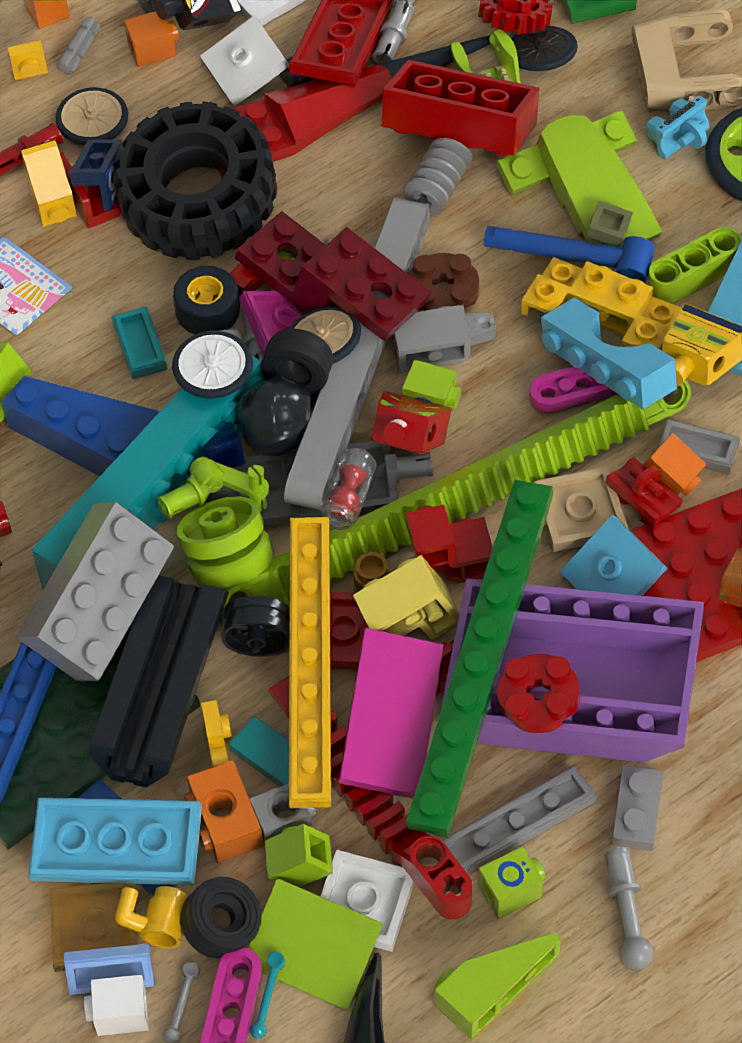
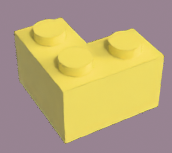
[353,555,460,641]

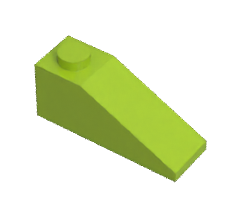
[435,932,561,1040]

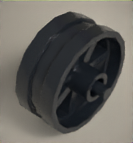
[221,596,290,657]

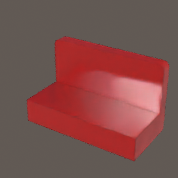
[60,152,121,229]

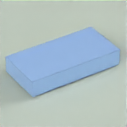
[64,944,154,995]

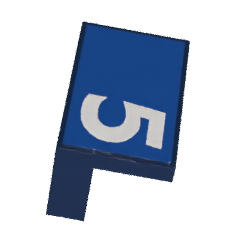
[70,140,124,211]

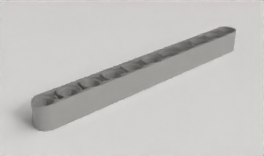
[284,197,431,511]

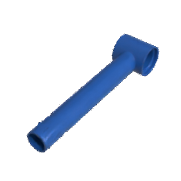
[484,225,655,283]

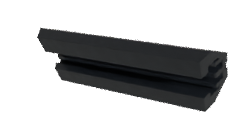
[90,575,229,788]

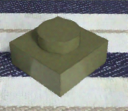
[586,201,633,247]

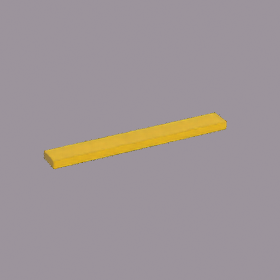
[289,517,331,808]

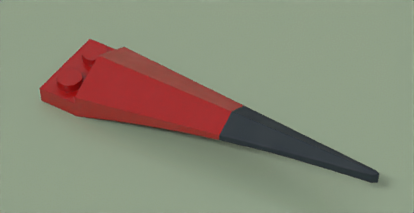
[234,35,491,162]

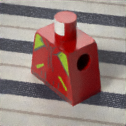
[371,390,452,453]

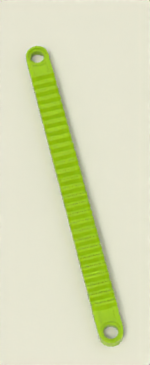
[222,380,691,613]

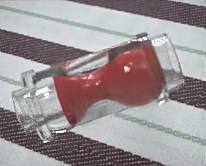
[321,448,377,530]

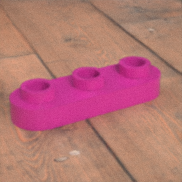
[529,366,618,413]
[200,948,262,1043]

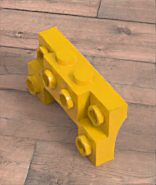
[521,257,681,351]

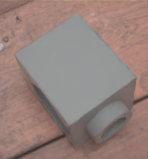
[249,783,316,845]

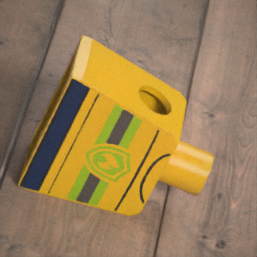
[662,303,742,386]

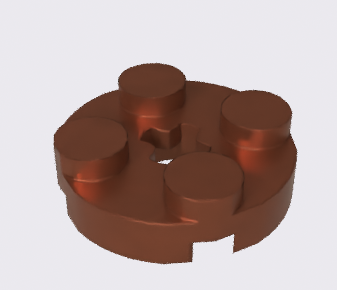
[409,253,479,311]

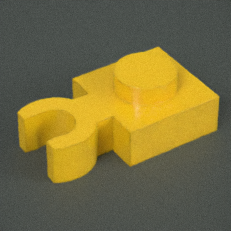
[201,700,232,767]

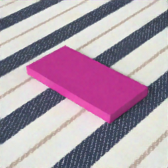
[338,628,444,798]

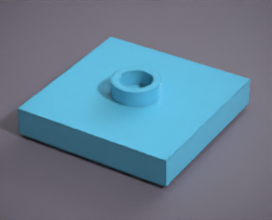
[560,515,668,596]

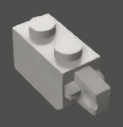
[392,305,496,373]

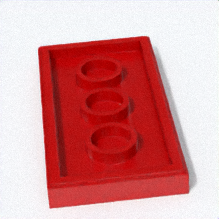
[289,0,392,86]

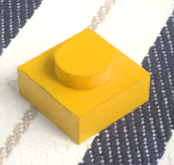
[7,40,48,80]

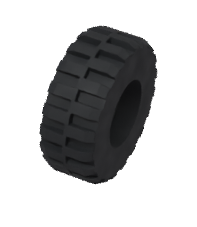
[113,101,277,260]

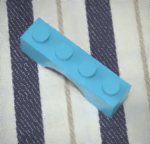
[541,297,677,409]

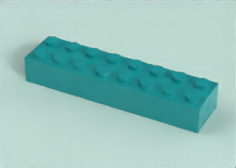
[32,356,264,590]

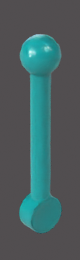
[250,952,286,1039]

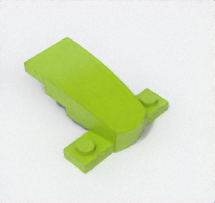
[496,110,663,247]

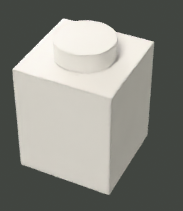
[84,975,149,1036]

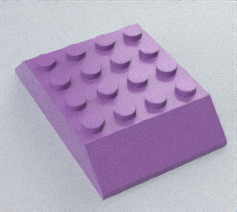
[439,579,704,762]

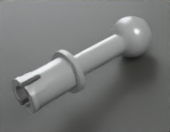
[604,848,654,970]

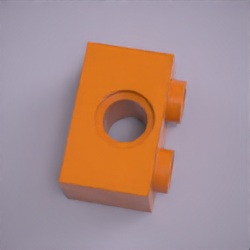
[184,760,264,863]

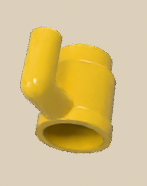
[115,886,188,949]

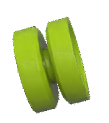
[177,496,274,589]

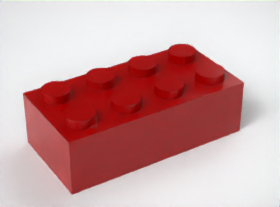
[381,60,540,156]

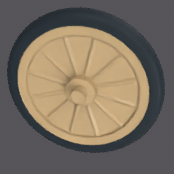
[56,87,128,145]
[289,307,361,366]

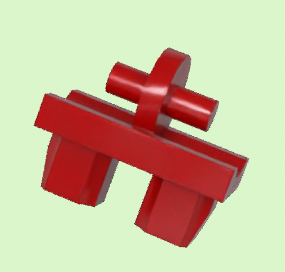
[605,456,682,526]

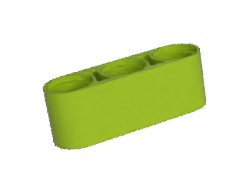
[647,227,741,304]

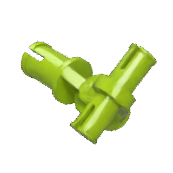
[157,457,269,520]

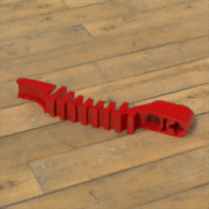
[269,676,472,920]

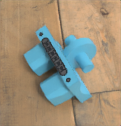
[646,96,710,160]

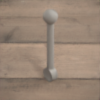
[163,962,200,1043]

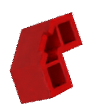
[406,505,493,584]

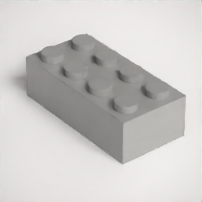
[16,502,175,681]

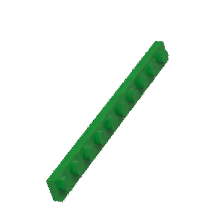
[406,480,553,837]

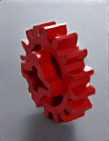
[478,0,553,35]

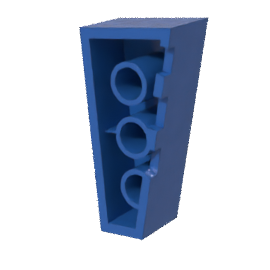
[2,376,160,476]

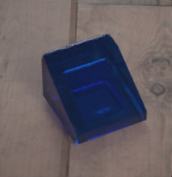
[203,421,246,469]

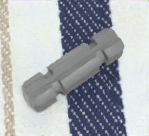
[57,17,101,75]

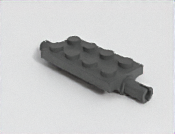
[205,441,433,527]

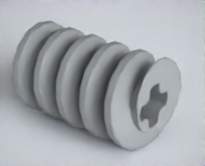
[404,138,473,216]

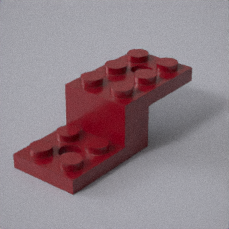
[234,211,432,342]

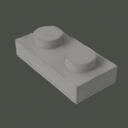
[612,765,663,851]

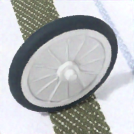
[172,331,253,399]

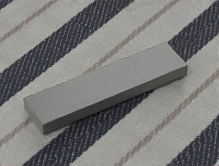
[441,766,597,875]

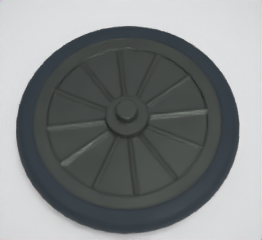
[511,26,578,71]

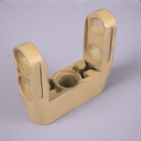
[632,9,742,111]

